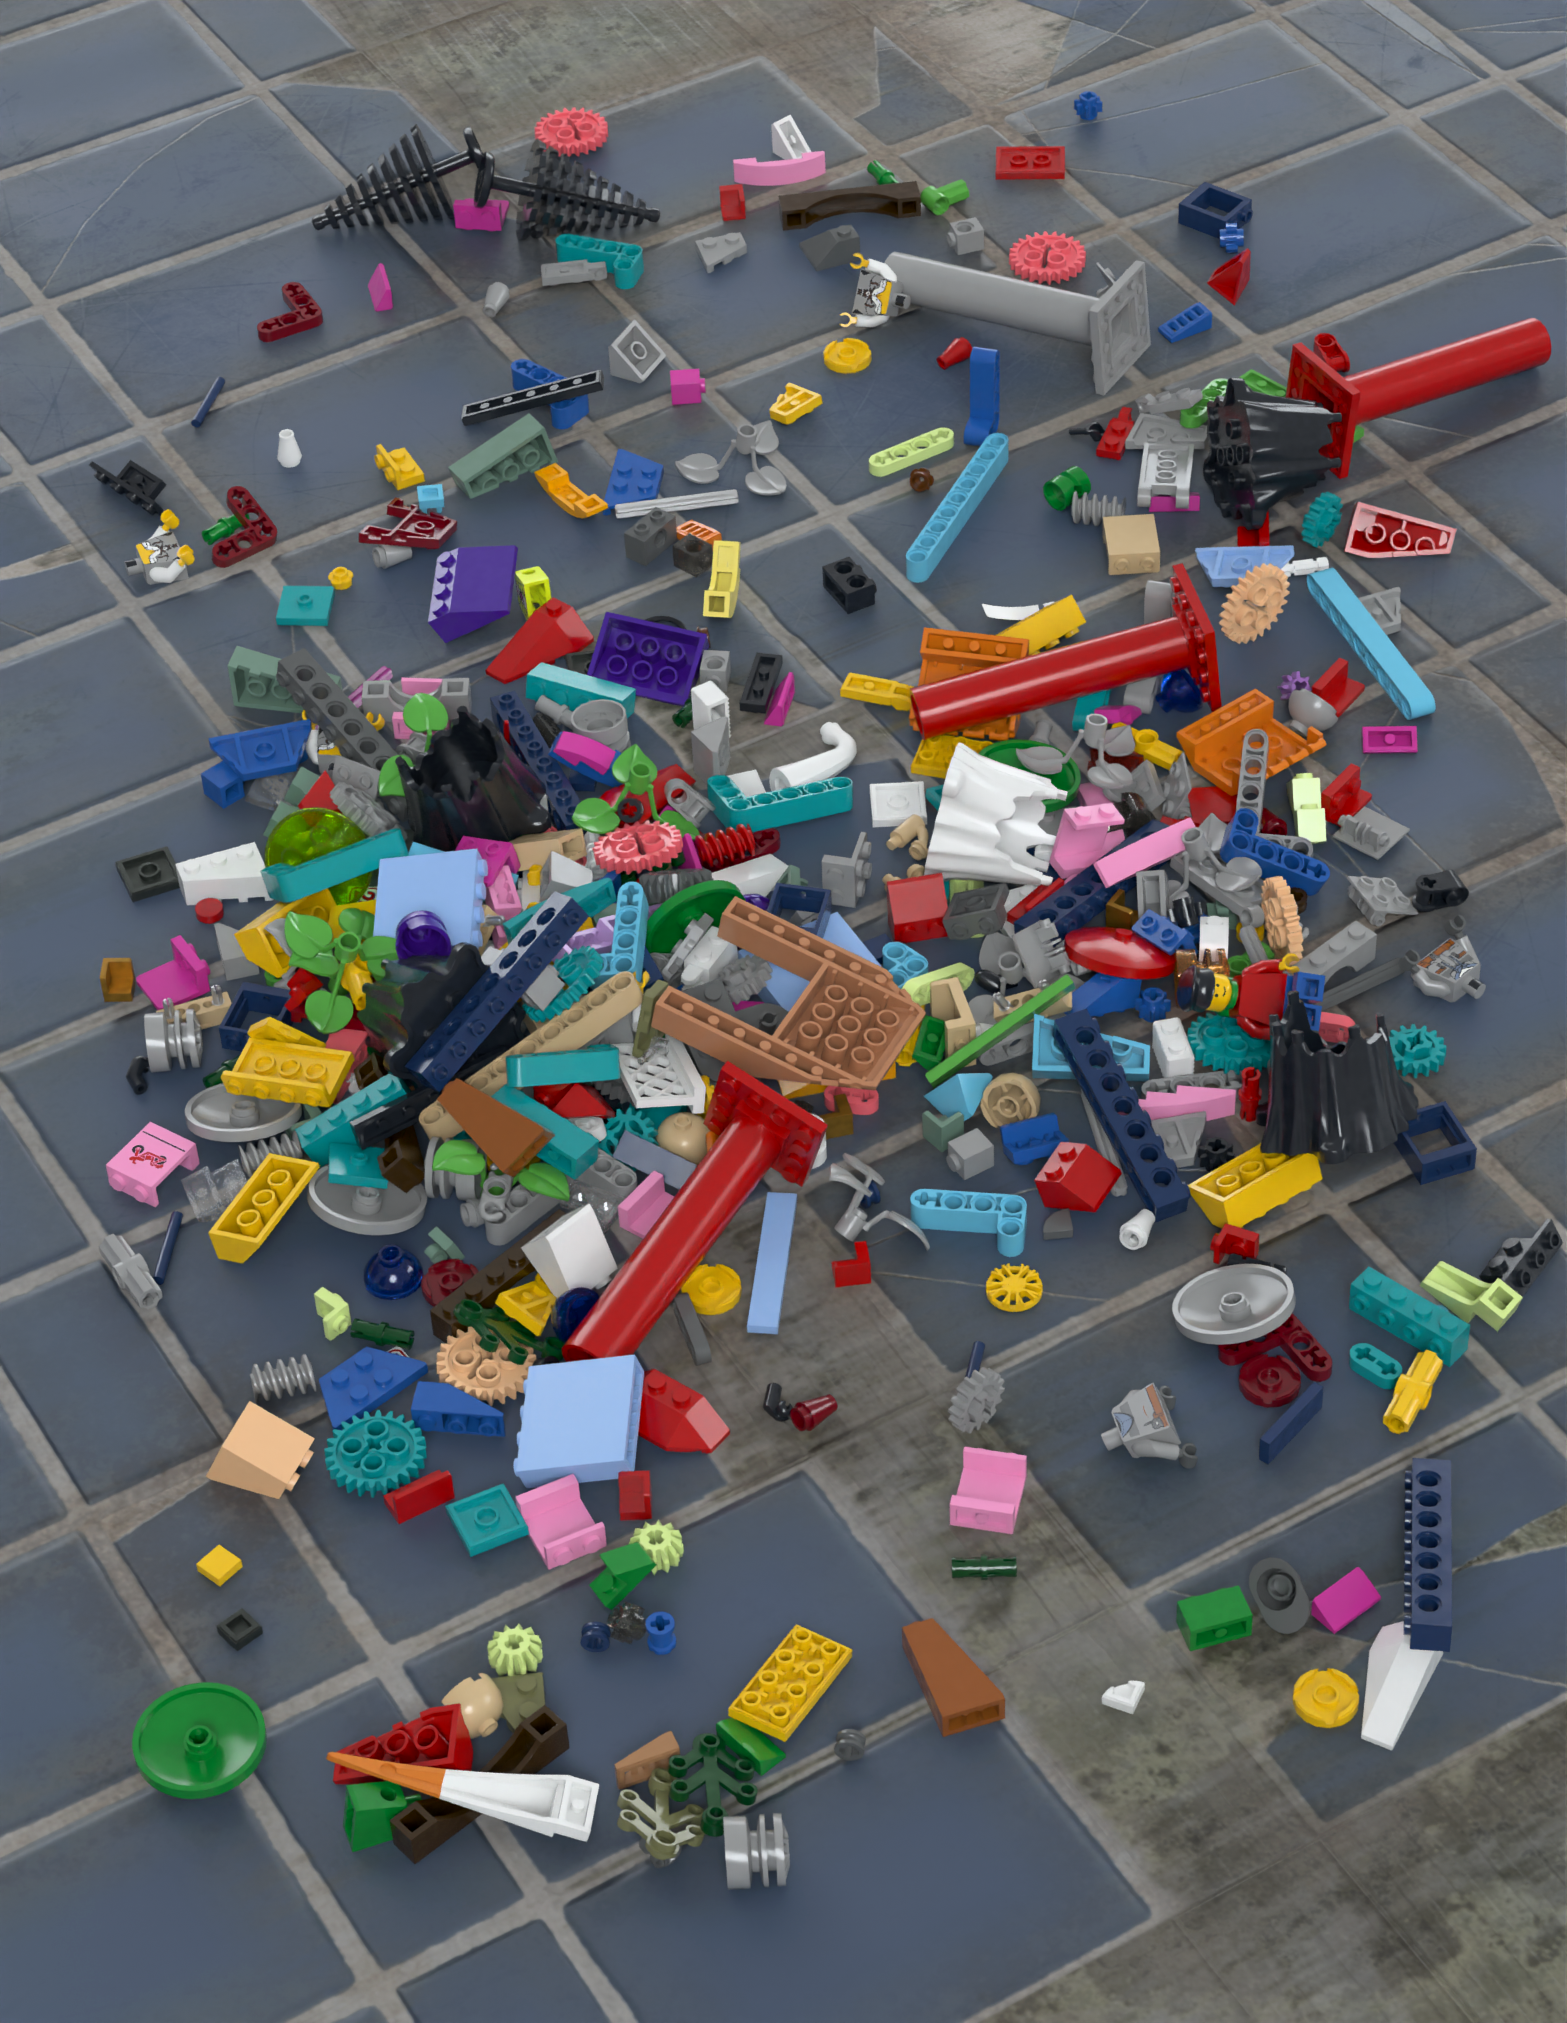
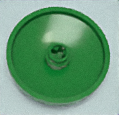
[978,739,1081,813]
[645,880,746,954]
[132,1682,267,1799]

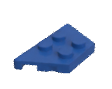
[602,449,664,515]
[208,719,312,781]
[319,1346,428,1431]

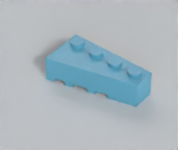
[1032,1014,1150,1082]

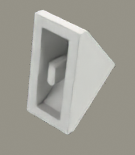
[771,114,811,160]

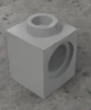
[947,217,984,255]
[700,650,731,692]

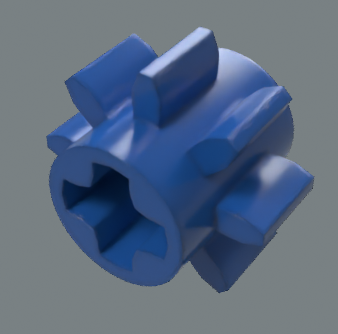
[1074,91,1102,120]
[1220,223,1244,253]
[1135,987,1171,1023]

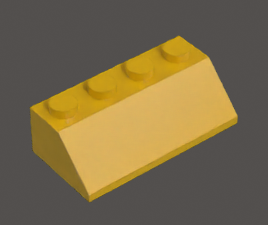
[996,595,1086,656]
[234,888,337,978]
[1188,1143,1323,1229]
[208,1153,320,1264]

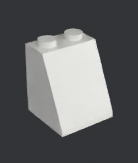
[521,1204,618,1307]

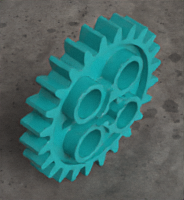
[522,945,604,1023]
[1187,1012,1270,1075]
[324,1410,427,1498]

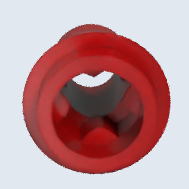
[937,337,973,370]

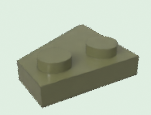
[632,979,668,1059]
[491,1672,546,1733]

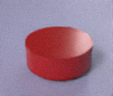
[195,898,224,924]

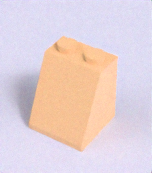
[206,1401,315,1499]

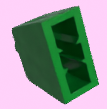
[343,1781,422,1852]

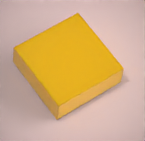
[196,1545,243,1586]

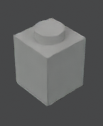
[946,1128,994,1180]

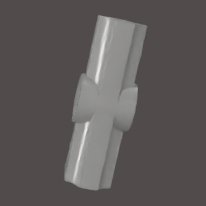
[99,1234,163,1310]

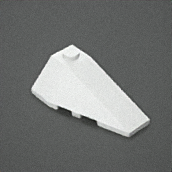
[712,854,788,897]
[1361,1621,1443,1750]

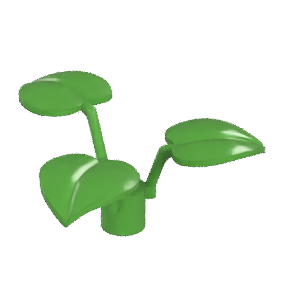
[378,693,448,797]
[572,744,700,841]
[289,908,383,996]
[284,911,409,1034]
[432,1140,570,1201]

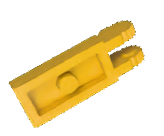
[840,673,914,711]

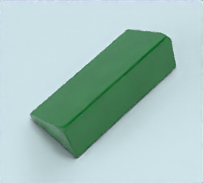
[912,1015,945,1071]
[716,1718,786,1776]

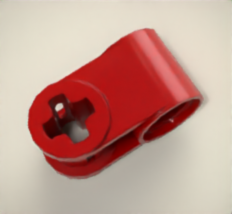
[1313,333,1350,372]

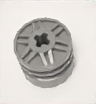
[571,699,631,753]
[144,1008,203,1073]
[424,1137,487,1201]
[723,1813,790,1890]

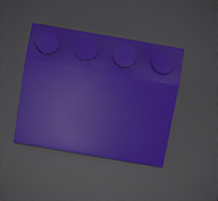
[428,545,518,643]
[587,612,709,707]

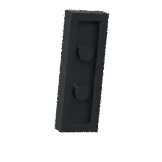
[739,652,783,714]

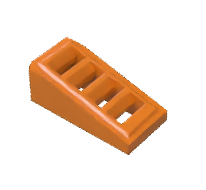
[676,520,722,557]

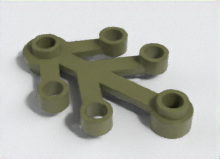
[617,1768,705,1860]

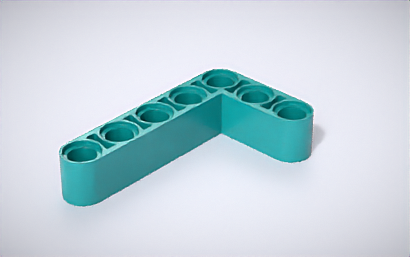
[707,775,853,832]
[260,828,409,903]

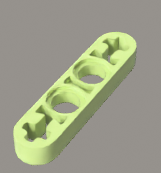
[869,428,954,477]
[902,962,975,1006]

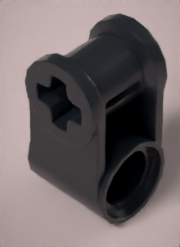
[1412,870,1469,912]

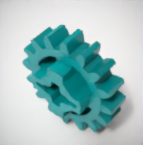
[1301,491,1343,548]
[1389,1024,1447,1078]
[598,1108,659,1171]

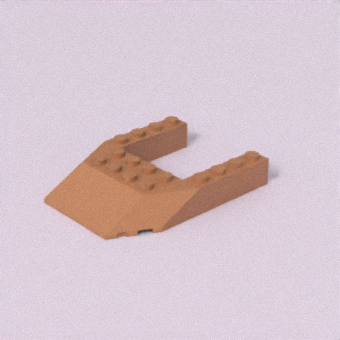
[651,896,926,1090]

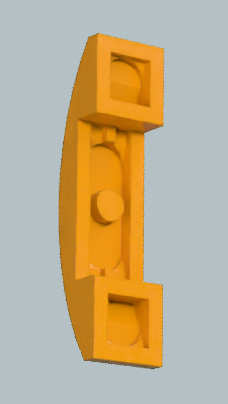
[534,463,608,518]

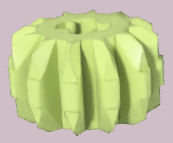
[629,1519,684,1576]
[487,1624,543,1676]

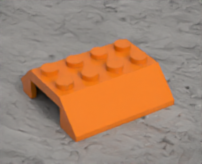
[909,627,1029,741]
[1176,689,1327,796]

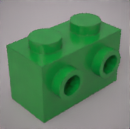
[1176,1585,1253,1651]

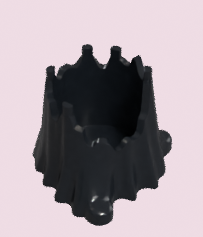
[1203,377,1342,531]
[395,706,551,852]
[357,942,527,1089]
[1255,991,1419,1164]

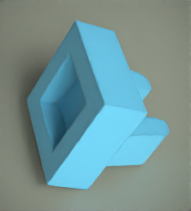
[417,484,444,514]

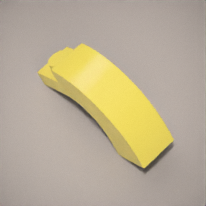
[703,540,741,618]

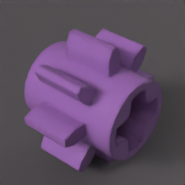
[1277,671,1312,700]

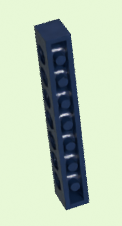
[490,690,587,836]
[1014,819,1178,948]
[404,891,589,1092]
[1052,1009,1191,1223]
[1403,1458,1452,1652]

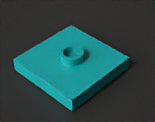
[276,586,335,626]
[328,1143,388,1189]
[445,1483,529,1557]

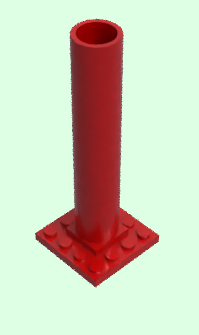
[1286,318,1551,479]
[909,563,1222,740]
[562,1061,828,1362]

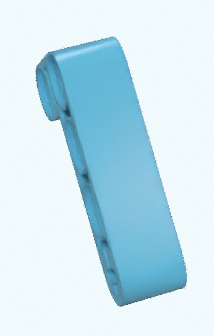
[590,882,649,990]
[882,941,929,989]
[910,1189,1027,1257]

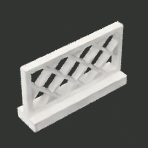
[612,1034,706,1114]

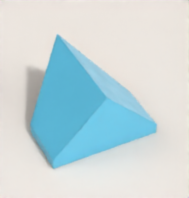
[924,1073,993,1121]

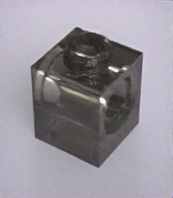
[673,533,713,578]

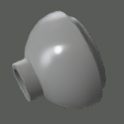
[1288,688,1338,738]

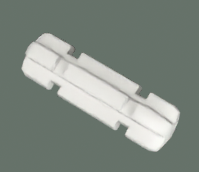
[1281,557,1329,577]

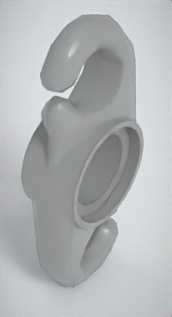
[478,1163,514,1222]

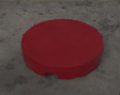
[421,1259,479,1307]
[1239,1354,1301,1408]

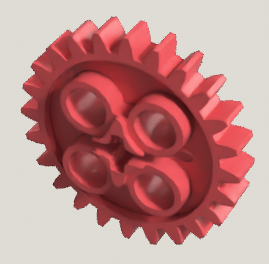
[535,107,608,157]
[1009,231,1086,285]
[593,820,683,875]

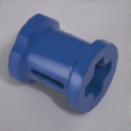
[646,1612,676,1655]

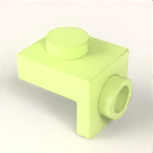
[314,1287,351,1341]

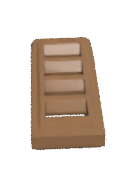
[614,1731,680,1790]

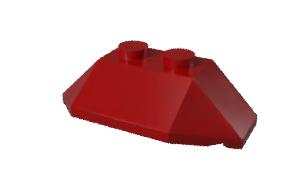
[638,1369,730,1453]

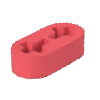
[1312,1012,1355,1043]
[824,1086,879,1115]

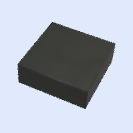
[216,1608,263,1651]

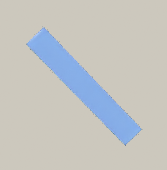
[747,1192,797,1334]

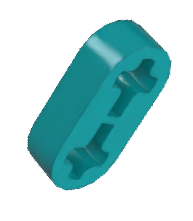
[1349,1343,1402,1390]

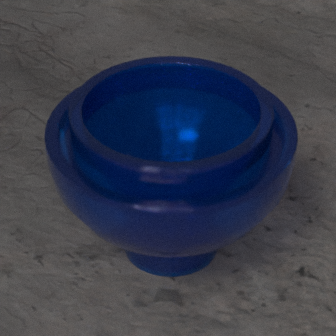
[1155,669,1203,713]
[363,1244,424,1300]
[550,1287,600,1344]

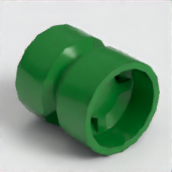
[1043,466,1091,511]

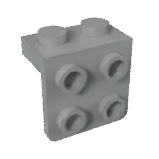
[1095,759,1166,819]
[822,832,872,908]

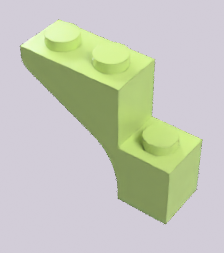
[1286,773,1326,844]
[1420,1261,1523,1331]

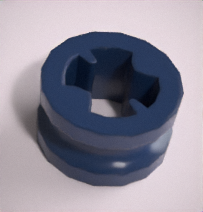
[854,1180,881,1209]
[580,1621,611,1652]

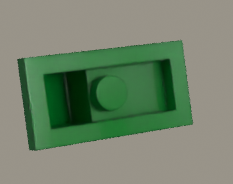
[589,1542,657,1610]

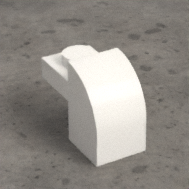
[1199,916,1229,976]

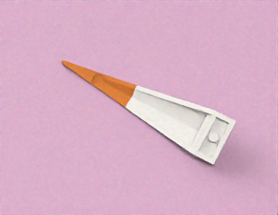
[326,1752,599,1842]

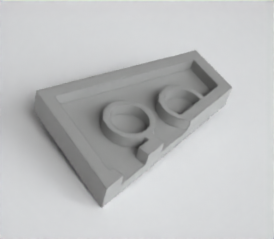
[1125,413,1208,449]

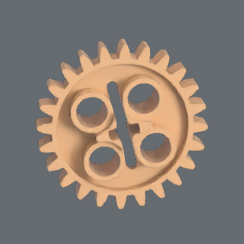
[1219,563,1290,644]
[1261,876,1303,967]
[436,1327,536,1406]

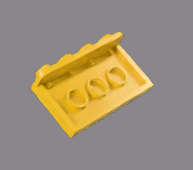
[221,1037,355,1108]

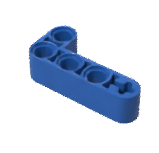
[964,347,1000,446]
[511,359,589,429]
[1220,808,1330,896]

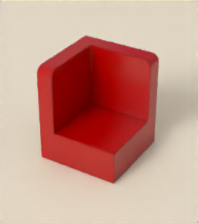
[719,184,746,221]
[831,1241,871,1288]
[618,1470,652,1521]

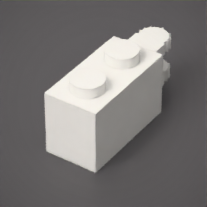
[681,926,738,991]

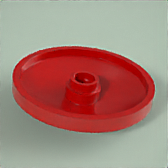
[1063,927,1177,979]

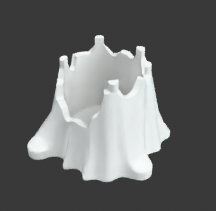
[924,742,1068,886]

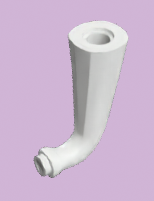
[769,722,857,791]

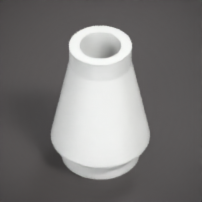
[277,429,302,468]
[1119,1209,1155,1250]

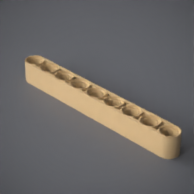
[419,971,643,1142]

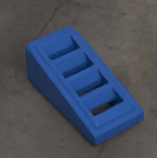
[1158,302,1212,343]

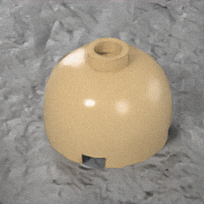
[980,1073,1041,1128]
[655,1112,710,1165]
[441,1673,503,1739]

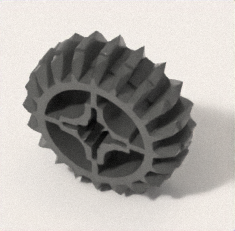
[639,868,713,903]

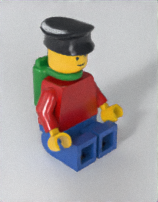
[1177,953,1325,1041]

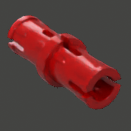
[1238,1067,1262,1122]

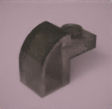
[1107,792,1156,837]

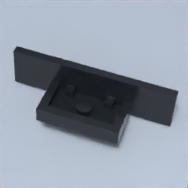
[89,460,166,516]
[1479,1219,1563,1297]

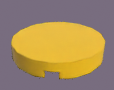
[823,338,872,374]
[681,1264,742,1315]
[1293,1668,1359,1728]

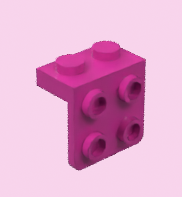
[453,198,509,231]
[455,836,521,887]
[136,935,210,1010]

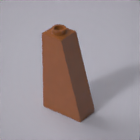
[437,1078,555,1177]
[902,1618,1005,1737]

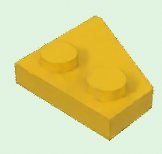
[769,383,823,425]
[247,1016,326,1048]
[495,1281,557,1336]

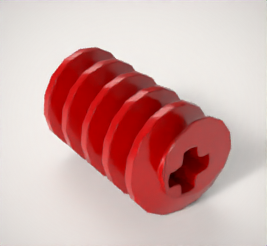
[695,824,755,868]

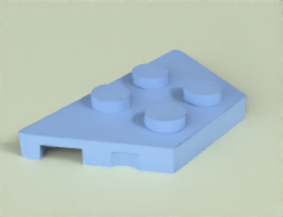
[1195,545,1295,588]

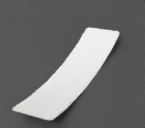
[982,601,1054,620]

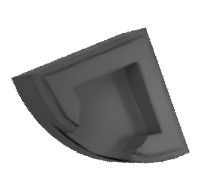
[1043,1208,1073,1240]

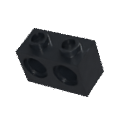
[822,557,877,614]

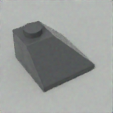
[799,224,860,271]

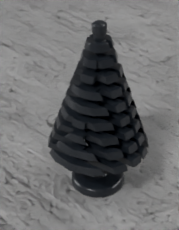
[312,124,483,230]
[474,138,660,240]

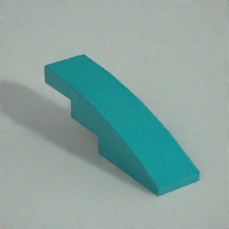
[503,878,617,944]

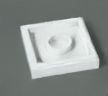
[870,781,927,827]

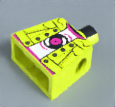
[515,566,551,620]

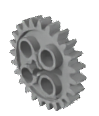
[329,782,408,841]

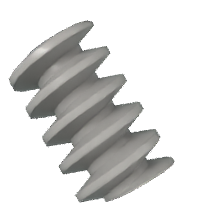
[1071,491,1126,526]
[238,1131,302,1178]
[250,1354,316,1403]

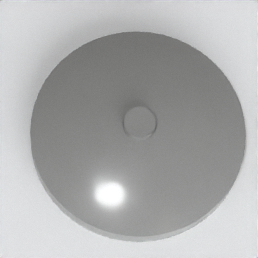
[185,1083,303,1142]
[307,1165,427,1235]
[1172,1264,1296,1345]

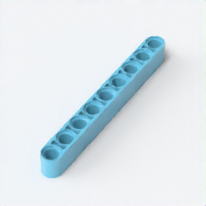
[906,433,1009,583]
[1306,568,1436,720]

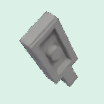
[541,259,607,286]
[1135,388,1203,414]

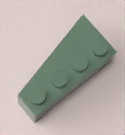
[448,413,558,499]
[227,646,343,714]

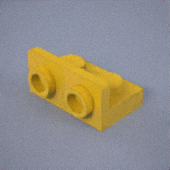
[374,444,425,490]

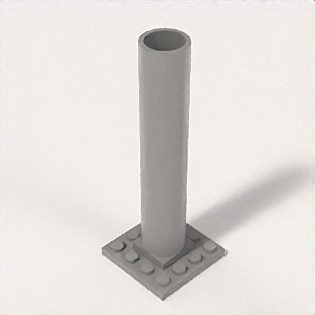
[885,252,1151,395]

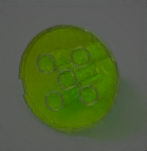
[264,807,373,905]

